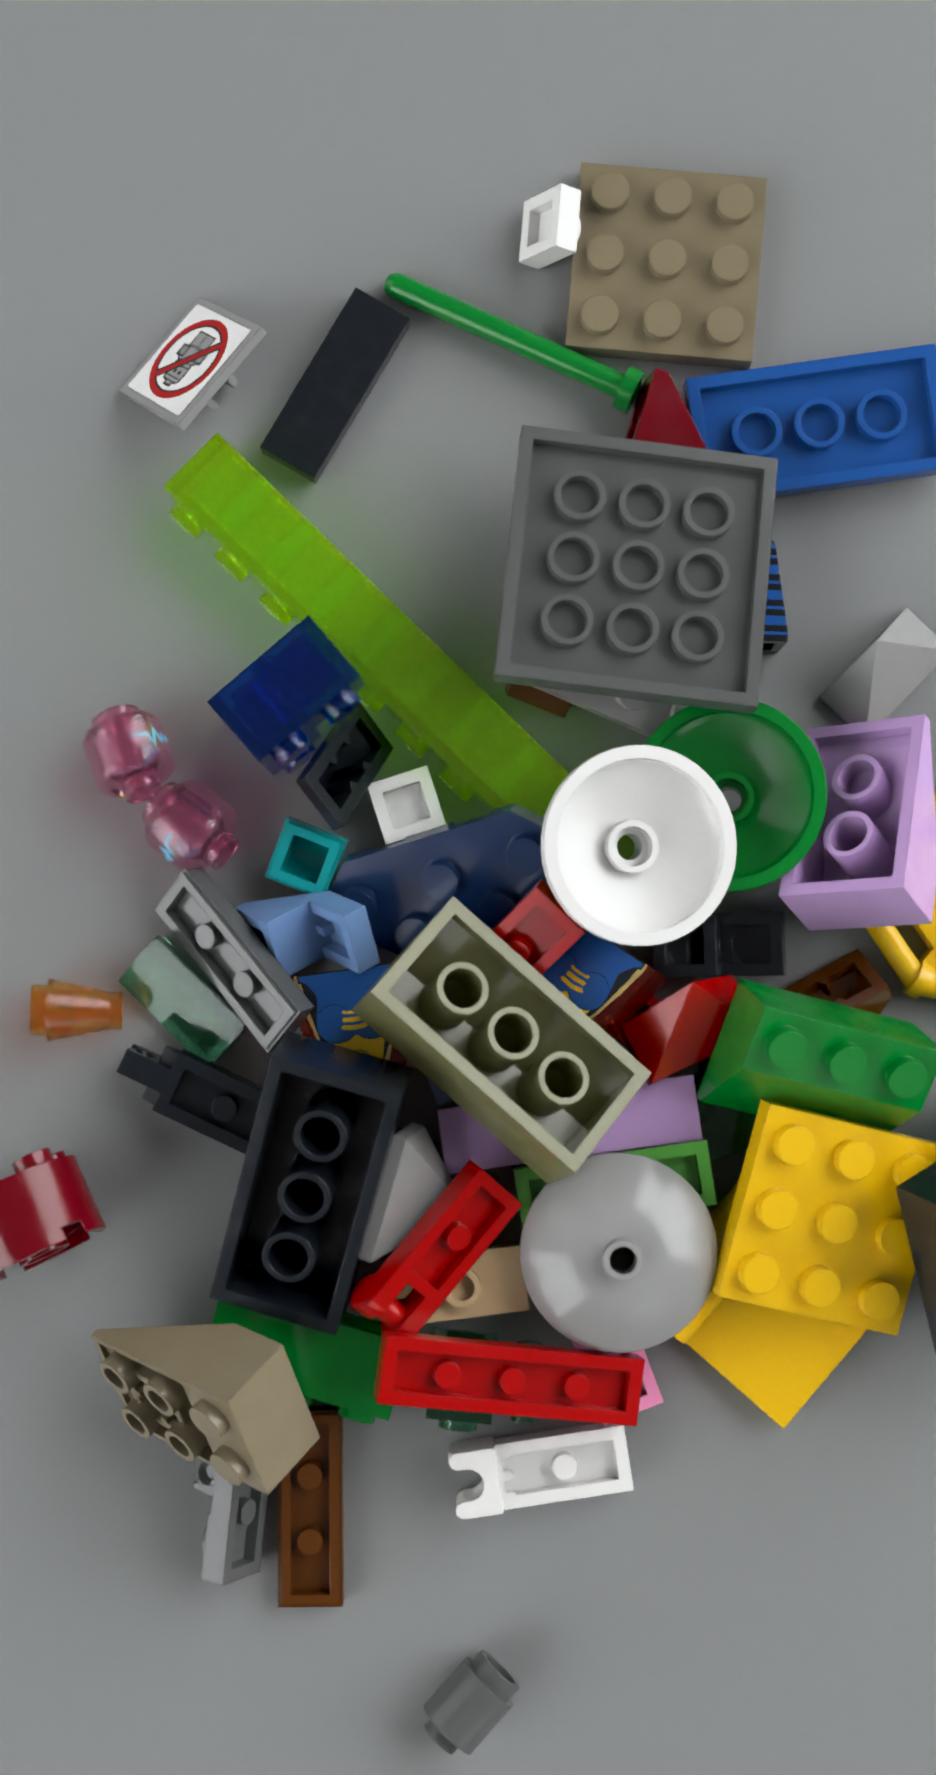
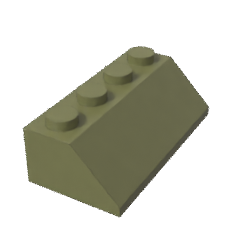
[351,896,652,1184]

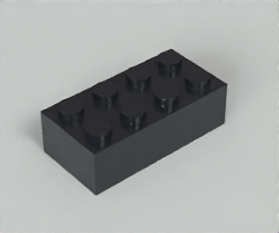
[209,1031,414,1336]

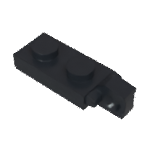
[117,1044,263,1154]

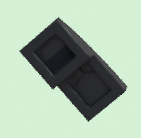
[653,912,786,977]

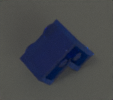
[207,615,365,775]

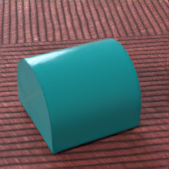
[264,816,349,894]

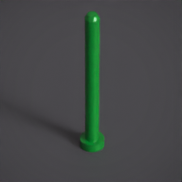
[384,273,645,414]

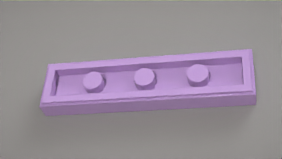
[437,1074,703,1174]

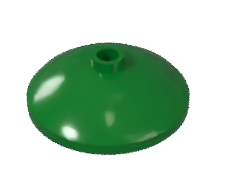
[645,702,828,893]

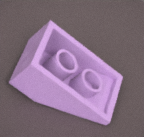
[779,714,936,931]

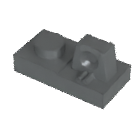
[193,1459,268,1586]

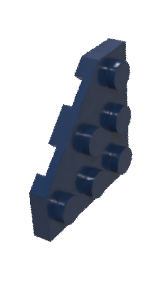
[330,803,548,955]

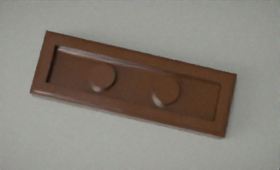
[278,1405,344,1607]

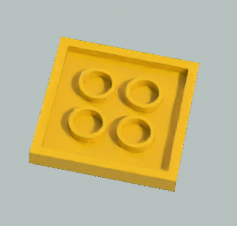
[711,1099,936,1336]

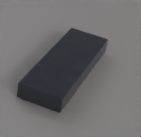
[260,287,410,484]

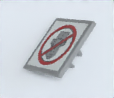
[119,297,267,431]

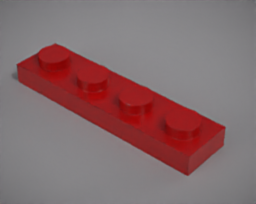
[373,1330,645,1426]

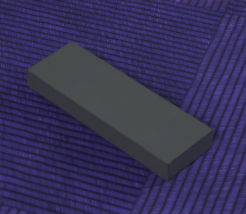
[155,864,315,1053]

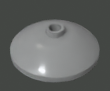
[520,1152,718,1353]

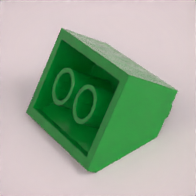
[696,978,936,1131]

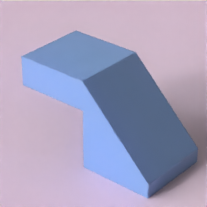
[234,891,380,976]

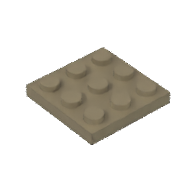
[565,162,768,370]

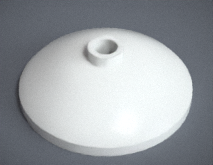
[541,745,737,946]

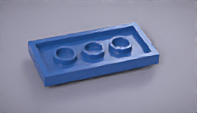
[683,343,936,498]

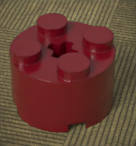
[0,1148,106,1280]

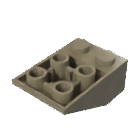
[91,1323,320,1495]

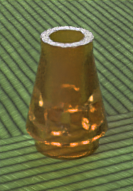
[30,978,123,1042]

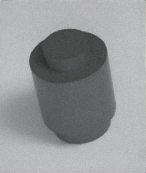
[424,1649,519,1755]

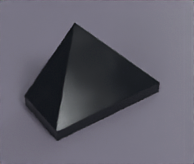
[295,700,393,830]

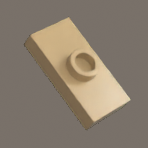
[397,1242,530,1324]

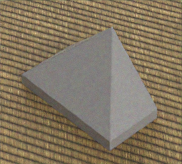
[818,607,936,724]
[359,1122,452,1263]

